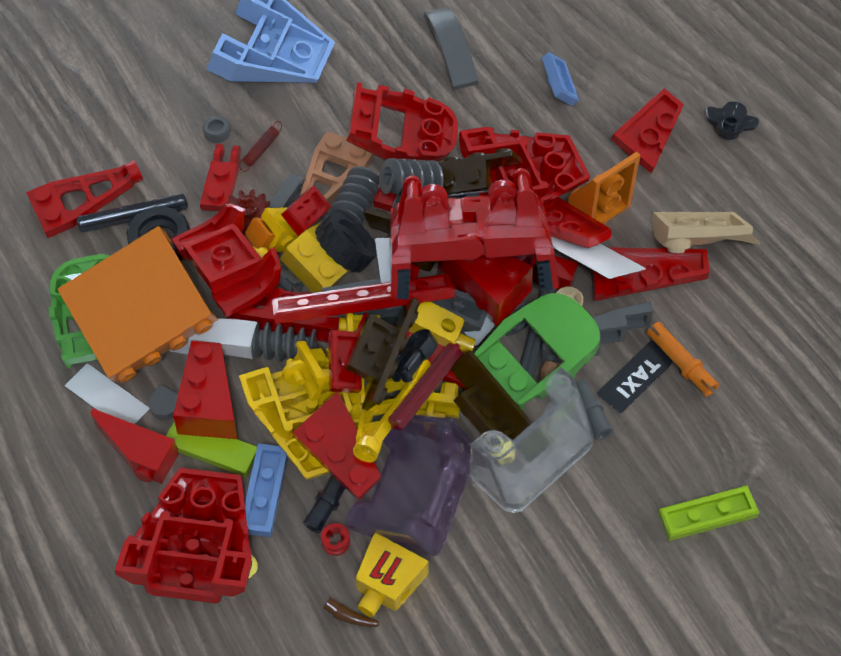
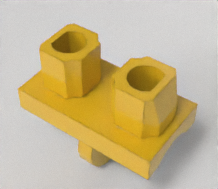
[282,341,329,401]
[415,382,460,429]

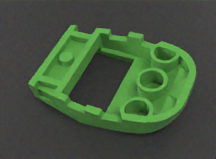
[48,254,110,369]
[474,293,600,410]

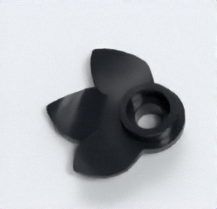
[706,101,759,140]

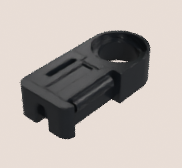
[391,329,438,383]

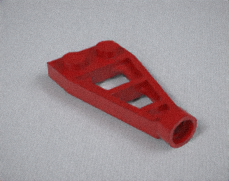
[26,160,143,238]

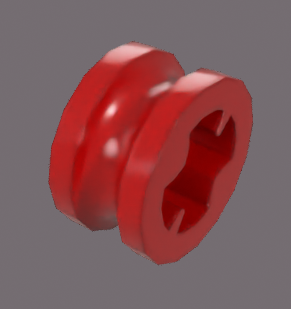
[321,523,350,556]

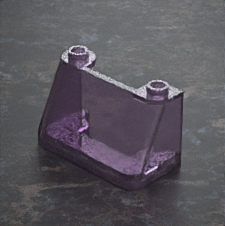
[346,415,476,556]

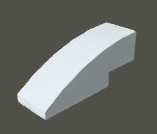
[169,319,257,360]

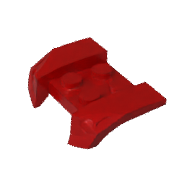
[171,203,281,317]

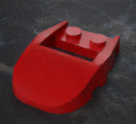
[346,82,458,162]

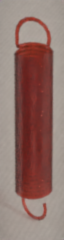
[239,121,282,172]

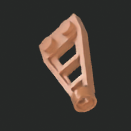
[300,131,376,204]

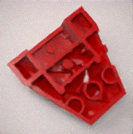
[459,127,590,204]
[115,468,252,604]

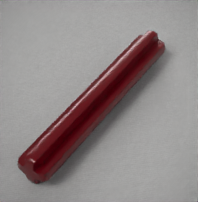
[388,343,463,431]

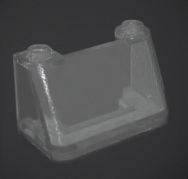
[470,367,594,513]

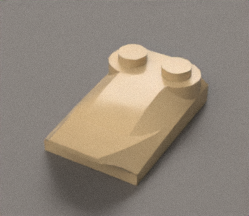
[652,212,760,253]

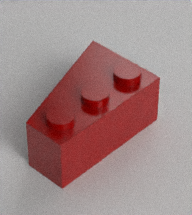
[173,340,238,440]

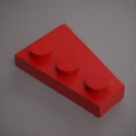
[611,88,684,174]
[544,197,611,248]
[293,391,381,501]

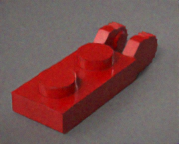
[200,144,241,212]

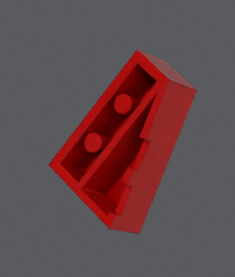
[442,255,533,327]

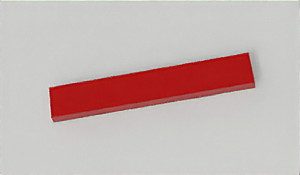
[272,274,455,324]

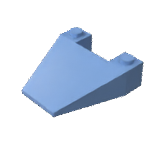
[206,0,335,83]

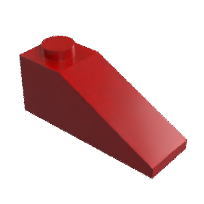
[90,408,179,484]

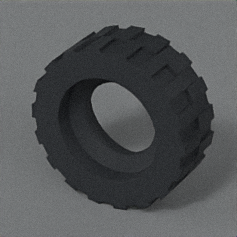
[126,206,190,261]
[315,211,377,273]

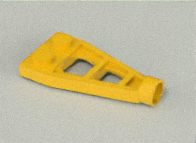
[353,360,431,462]

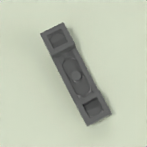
[424,7,478,90]

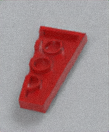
[593,247,710,301]

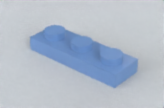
[245,443,288,537]

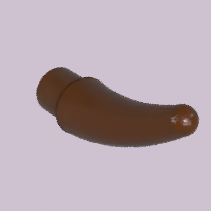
[323,597,379,627]

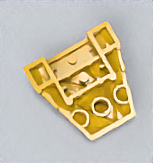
[239,348,365,480]

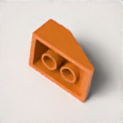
[568,152,641,224]

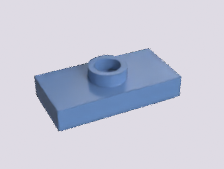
[542,52,579,106]

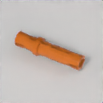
[647,322,720,397]

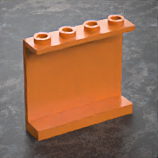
[57,226,218,383]

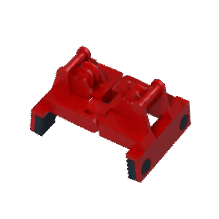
[389,168,559,299]

